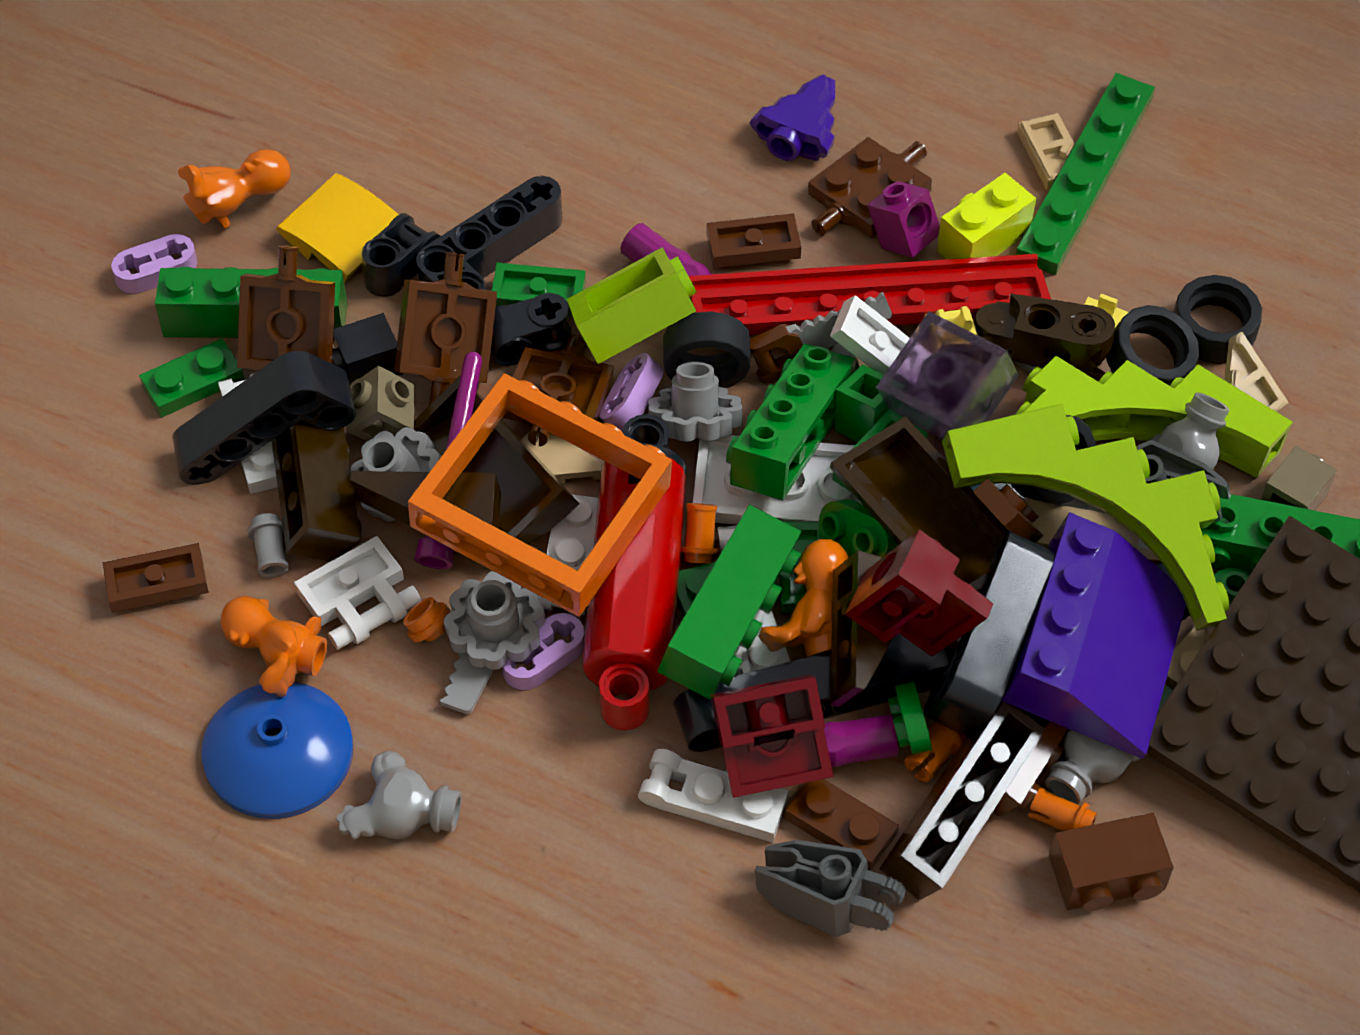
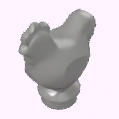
[1150,393,1230,470]
[1045,729,1147,804]
[336,751,462,840]

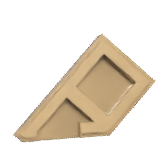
[1017,113,1074,190]
[1224,332,1289,412]
[522,433,602,483]

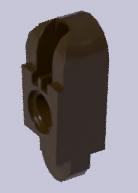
[975,293,1115,373]

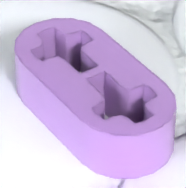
[111,234,198,294]
[599,353,664,431]
[502,613,585,690]

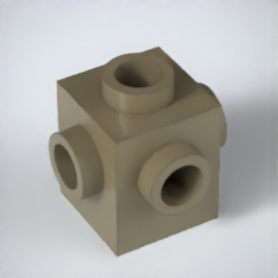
[347,366,415,441]

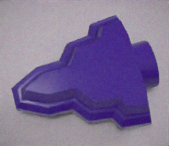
[750,74,835,161]

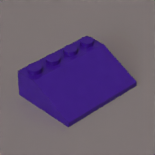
[1001,512,1186,759]

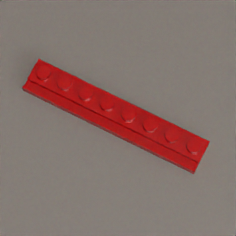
[689,254,1051,335]

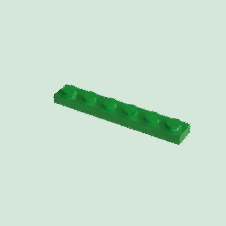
[1016,73,1155,275]

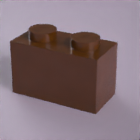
[1048,812,1174,911]

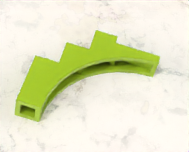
[1016,356,1293,478]
[942,403,1229,631]

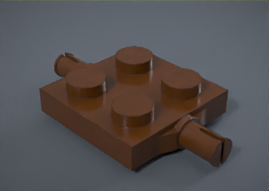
[808,137,932,238]
[237,245,335,370]
[394,252,497,407]
[503,335,614,446]

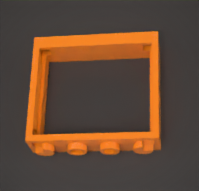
[408,373,672,617]

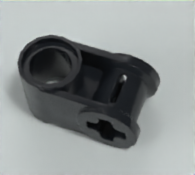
[362,213,441,297]
[491,293,572,366]

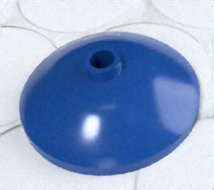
[201,682,354,819]

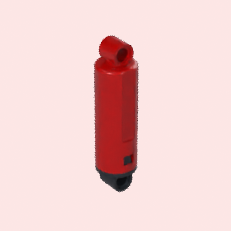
[582,414,687,731]

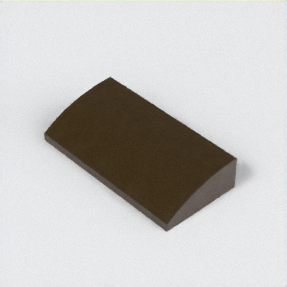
[414,376,580,545]
[830,416,1009,592]

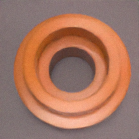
[403,597,450,642]

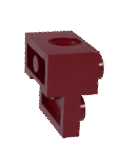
[845,529,994,657]
[710,674,834,798]

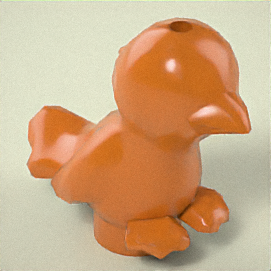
[177,149,291,229]
[758,539,849,657]
[220,596,327,697]

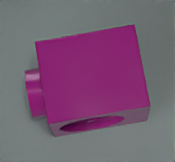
[868,181,940,258]

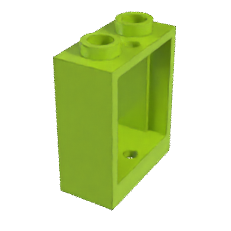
[567,247,697,364]

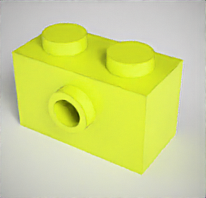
[937,173,1036,259]

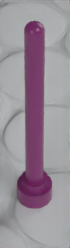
[414,352,482,569]

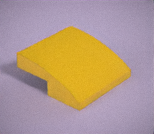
[276,173,399,283]

